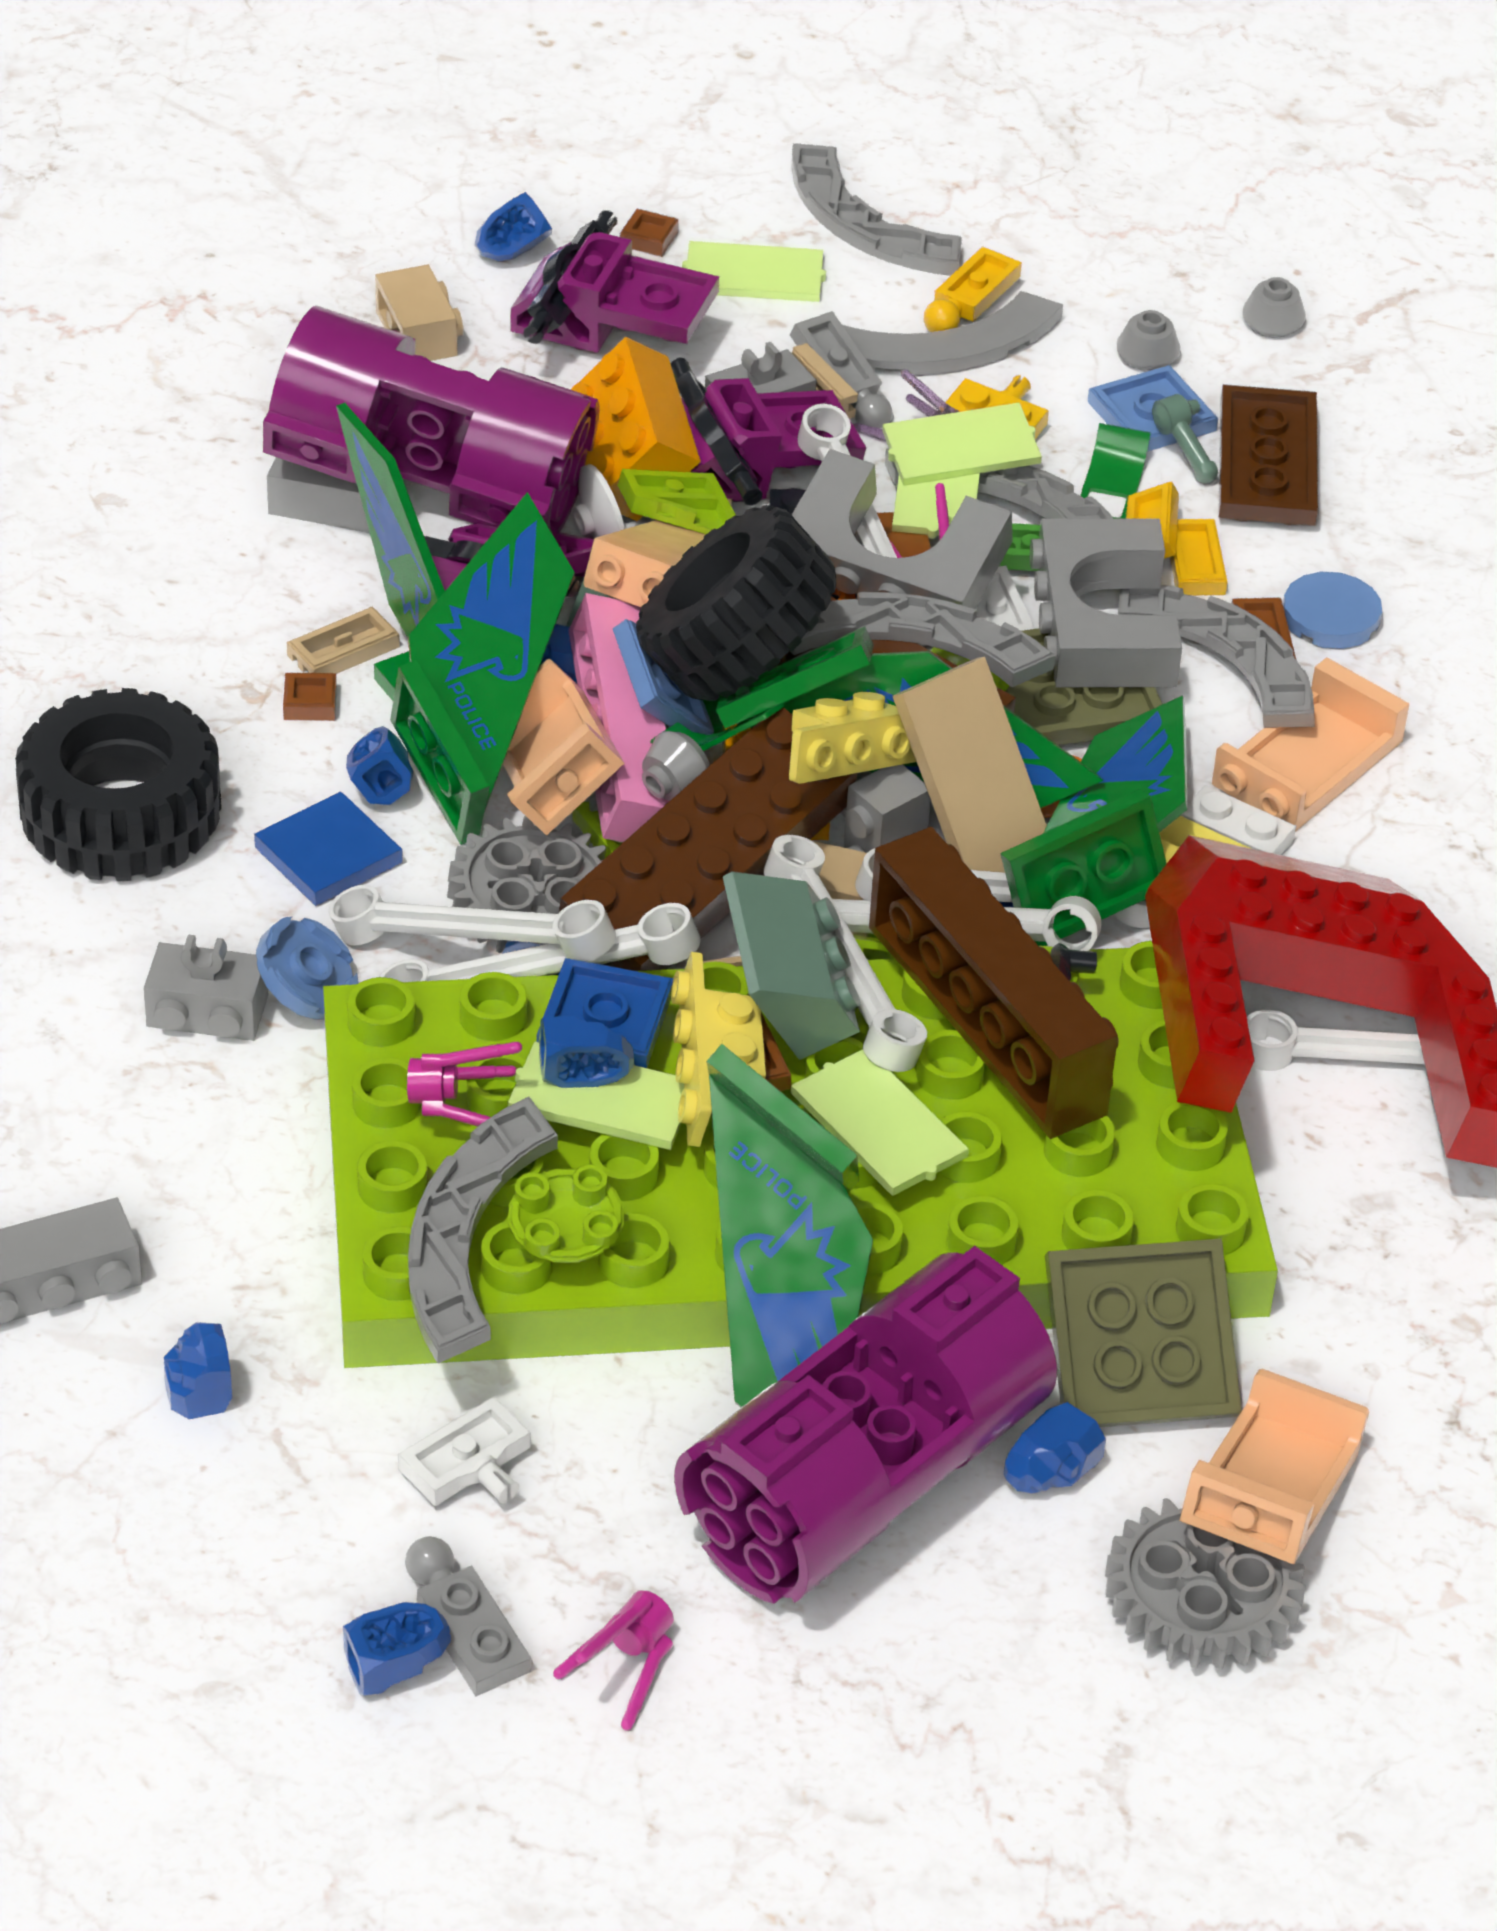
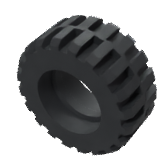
[636,505,836,701]
[15,688,222,881]

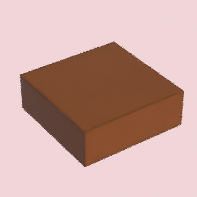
[620,209,679,257]
[283,673,337,721]

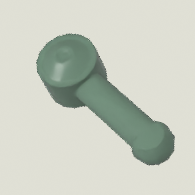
[1152,394,1218,483]

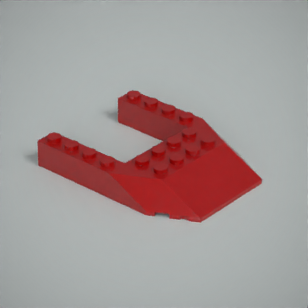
[1145,835,1497,1168]

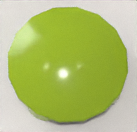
[508,1165,624,1263]

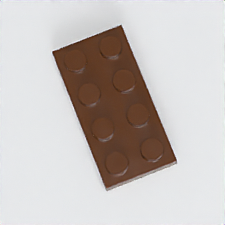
[1218,384,1318,526]

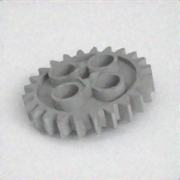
[447,816,606,953]
[1105,1498,1306,1670]

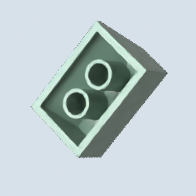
[723,872,861,1060]

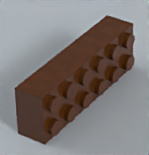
[559,707,858,971]
[869,826,1119,1139]

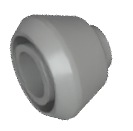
[1242,277,1306,337]
[1117,310,1180,371]
[642,731,710,801]

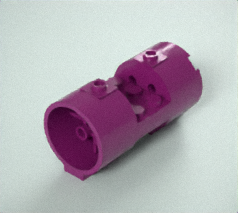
[263,305,600,538]
[674,1246,1057,1604]

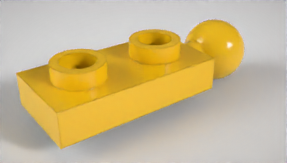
[923,246,1022,332]

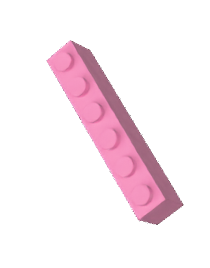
[568,593,669,842]

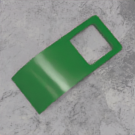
[1080,423,1151,519]
[650,700,790,751]

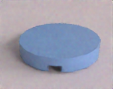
[1283,572,1382,649]
[256,916,359,1020]

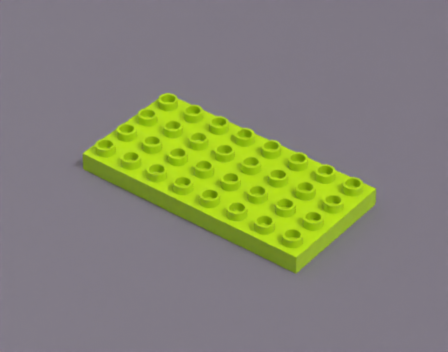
[323,941,1278,1368]

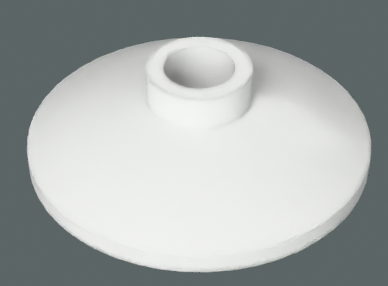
[573,464,625,538]

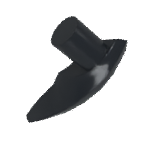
[1050,942,1097,981]

